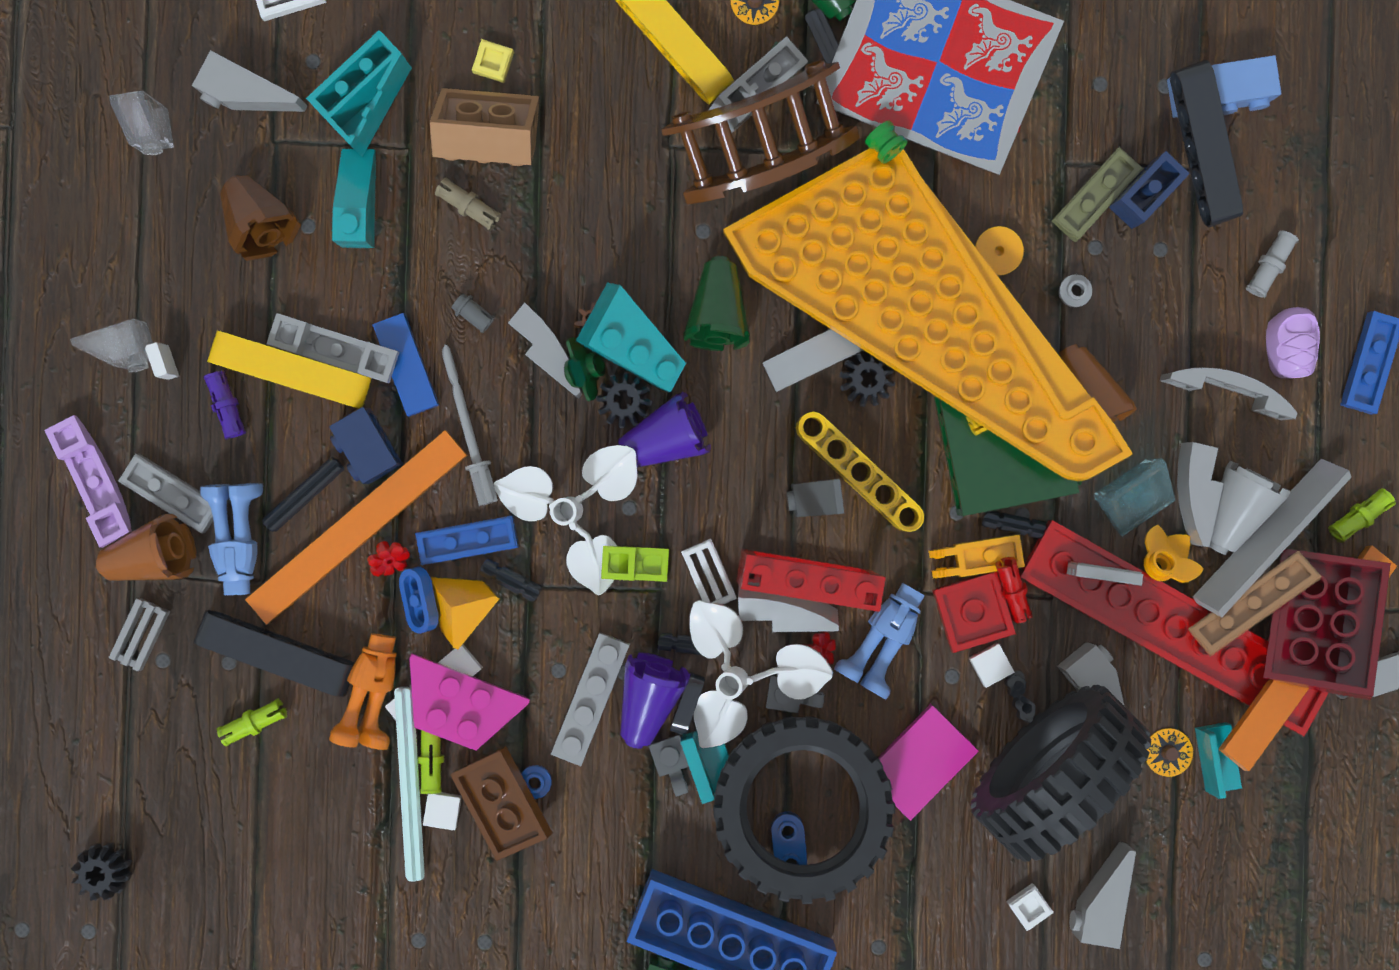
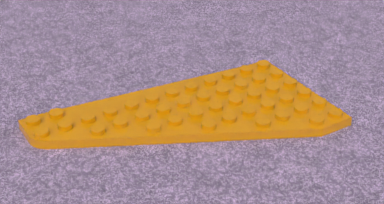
[723,149,1133,481]

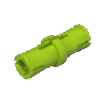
[1328,488,1396,543]
[217,699,287,746]
[418,730,444,794]

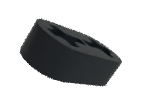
[670,672,706,736]

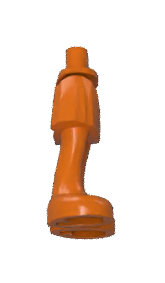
[329,633,397,750]

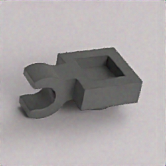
[766,675,825,713]
[649,734,689,797]

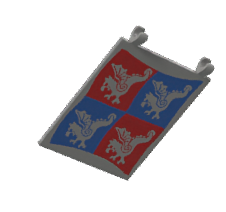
[804,0,1064,175]

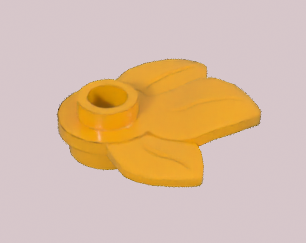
[1144,525,1203,583]

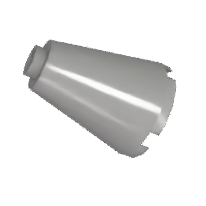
[1210,460,1291,555]

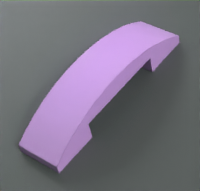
[44,415,132,548]

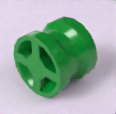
[865,121,907,164]

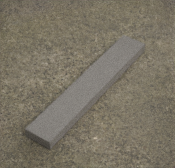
[1193,459,1351,618]

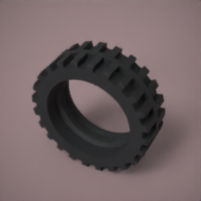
[971,685,1152,862]
[713,716,896,904]

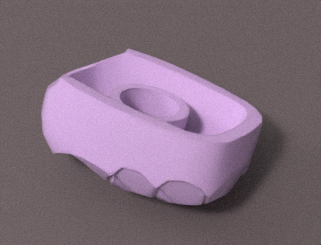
[1266,307,1320,379]

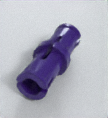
[204,370,246,439]

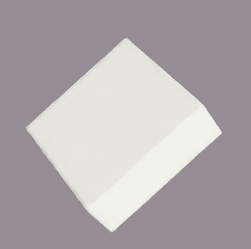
[145,342,179,380]
[969,643,1015,688]
[423,792,462,830]
[1006,883,1054,931]

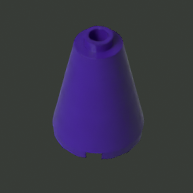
[618,392,711,467]
[620,653,690,749]

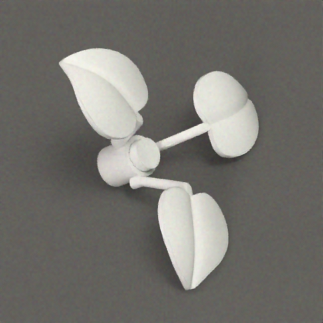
[493,445,638,595]
[690,600,833,748]

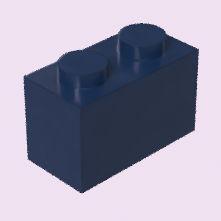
[1109,151,1190,229]
[329,407,403,484]

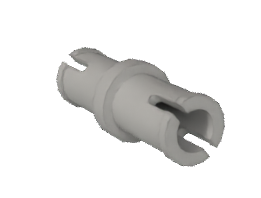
[1246,230,1299,298]

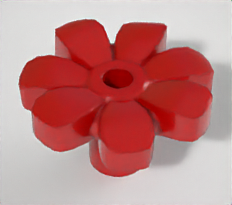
[367,541,410,577]
[803,631,836,664]

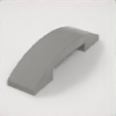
[267,313,399,383]
[762,329,864,392]
[1159,368,1297,421]

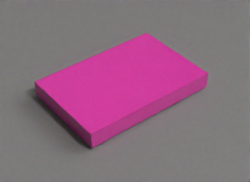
[878,704,979,821]

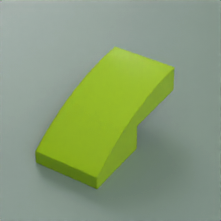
[601,546,669,582]

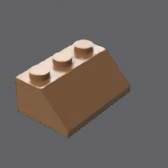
[430,88,539,166]

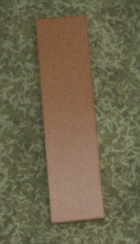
[1188,551,1322,657]

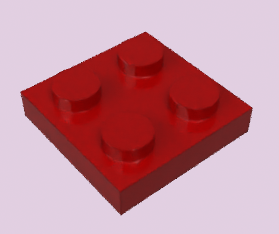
[932,571,1016,653]

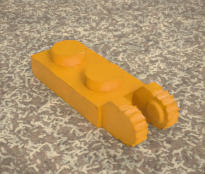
[929,534,1025,578]

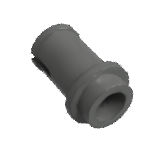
[452,293,495,333]

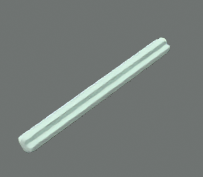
[394,687,425,881]

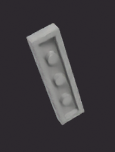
[551,632,630,766]

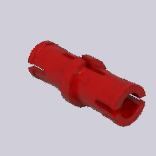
[995,557,1033,623]

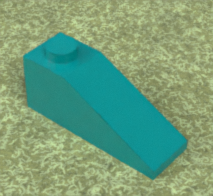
[332,149,376,248]

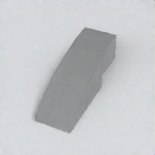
[508,303,583,399]
[1177,442,1224,547]
[738,582,839,632]

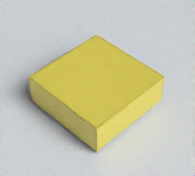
[472,39,514,83]

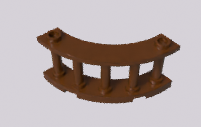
[661,60,860,205]

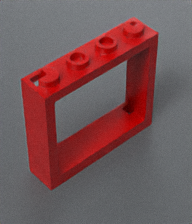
[736,549,886,612]

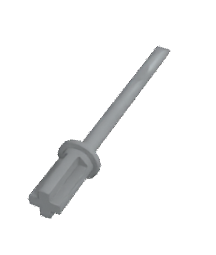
[442,345,498,506]

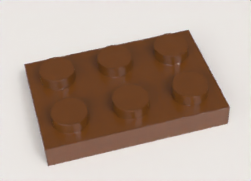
[450,746,553,861]

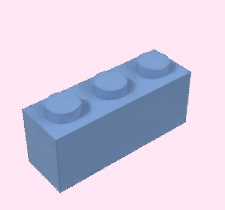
[1167,55,1281,118]

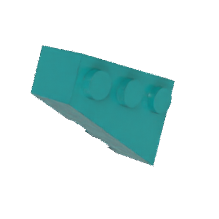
[306,30,412,157]
[576,282,686,392]

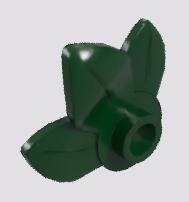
[564,337,605,402]

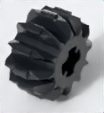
[839,352,895,407]
[596,372,652,429]
[71,843,133,901]

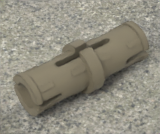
[435,177,501,231]

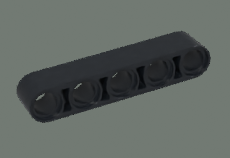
[1170,60,1243,228]
[194,610,355,697]

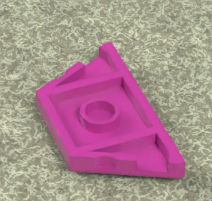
[409,653,530,750]

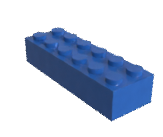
[626,869,837,970]

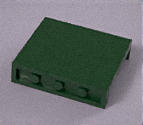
[933,395,1082,516]

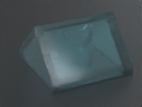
[1093,458,1175,536]

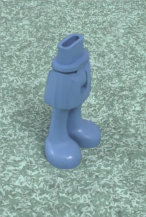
[200,483,263,595]
[834,583,924,700]

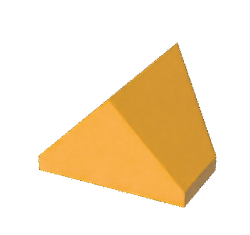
[431,577,499,650]

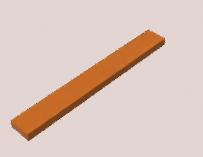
[245,430,468,625]
[1218,545,1397,771]

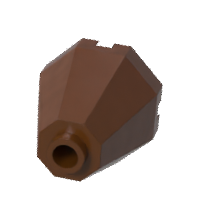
[220,175,301,261]

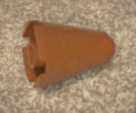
[1059,344,1137,422]
[96,514,196,581]

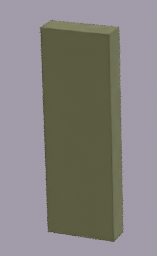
[1051,147,1143,242]

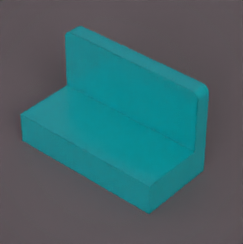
[1195,722,1242,799]
[680,730,729,804]

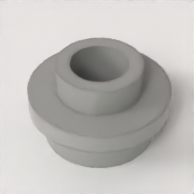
[1059,274,1092,308]

